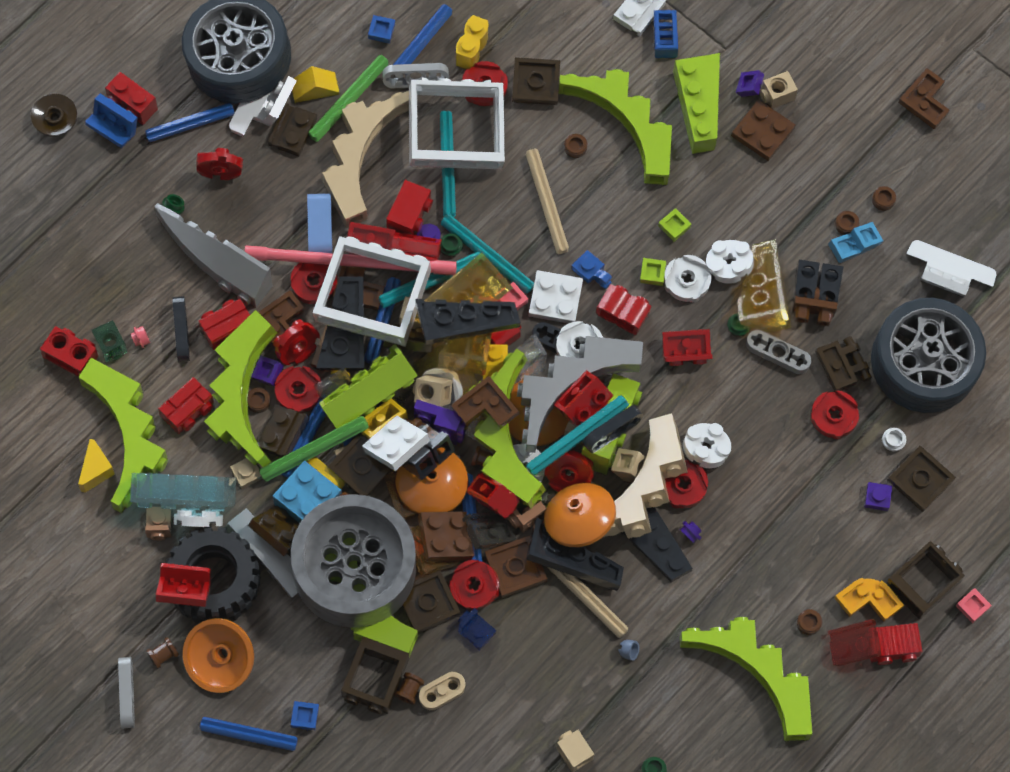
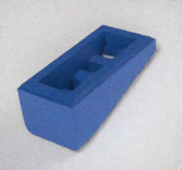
[654,10,678,58]

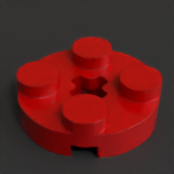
[462,61,508,106]
[196,148,243,180]
[291,263,337,305]
[273,319,320,365]
[274,366,322,414]
[811,391,859,440]
[544,450,594,492]
[665,460,708,509]
[450,560,500,610]

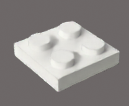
[529,270,583,324]
[362,415,430,471]

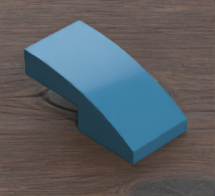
[828,222,883,263]

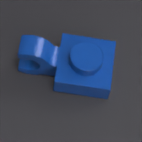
[571,250,612,289]

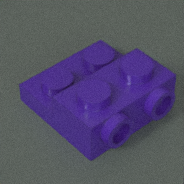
[414,400,466,446]

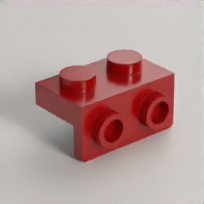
[347,222,397,255]
[662,329,713,366]
[156,563,210,607]

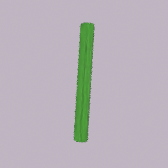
[309,55,389,142]
[259,416,369,481]

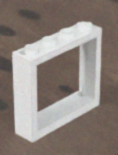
[409,78,505,169]
[313,236,431,346]

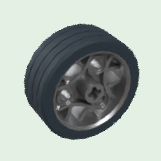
[182,0,291,104]
[871,298,986,413]

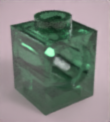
[91,320,127,362]

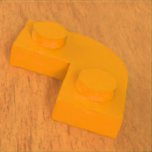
[835,578,904,622]

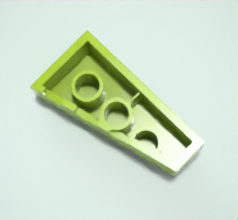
[673,53,720,154]
[319,344,418,429]
[582,373,643,475]

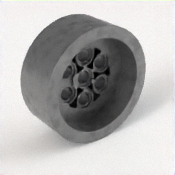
[291,495,416,627]

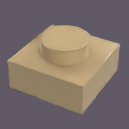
[230,458,262,489]

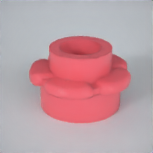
[131,326,150,348]

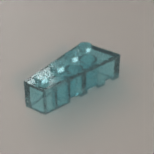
[130,473,236,511]

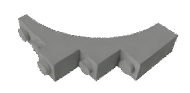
[517,336,643,453]

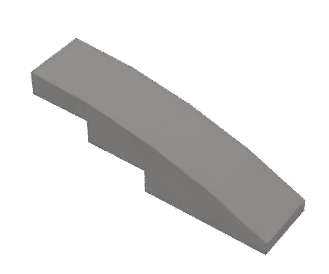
[227,508,298,598]

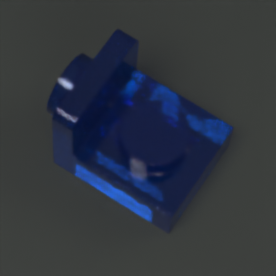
[458,608,497,650]

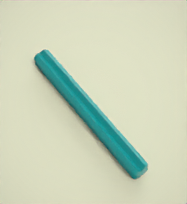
[440,111,456,217]
[441,214,534,294]
[378,252,484,308]
[526,395,629,475]

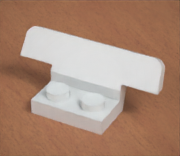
[229,76,296,137]
[906,240,996,297]

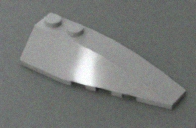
[155,203,273,307]

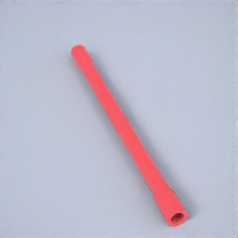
[245,245,457,276]

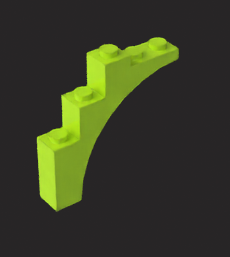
[558,69,672,185]
[204,310,277,467]
[469,348,546,509]
[79,358,168,513]
[324,538,418,658]
[680,617,812,741]

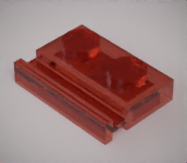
[828,619,882,667]

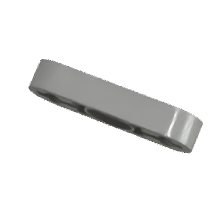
[383,63,449,88]
[746,330,811,374]
[118,657,135,729]

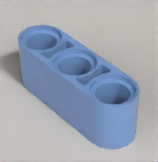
[307,193,332,253]

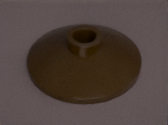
[31,94,77,136]

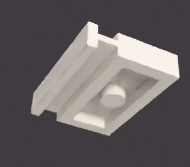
[613,0,666,36]

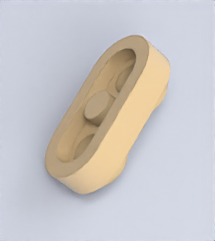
[419,672,465,710]

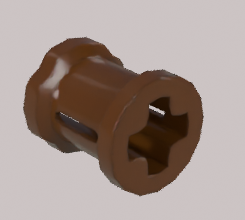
[471,446,494,467]
[146,637,179,669]
[394,672,425,705]

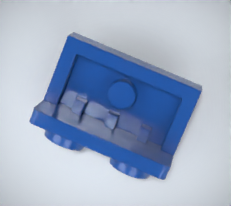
[85,93,137,148]

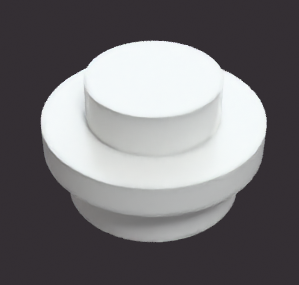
[882,428,906,451]

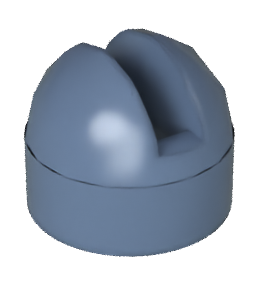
[618,640,639,660]

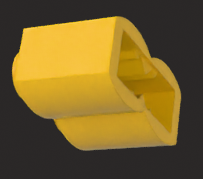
[456,15,488,70]

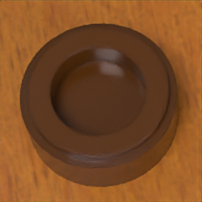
[564,134,588,158]
[872,186,896,211]
[835,211,859,235]
[247,388,270,413]
[797,609,822,635]

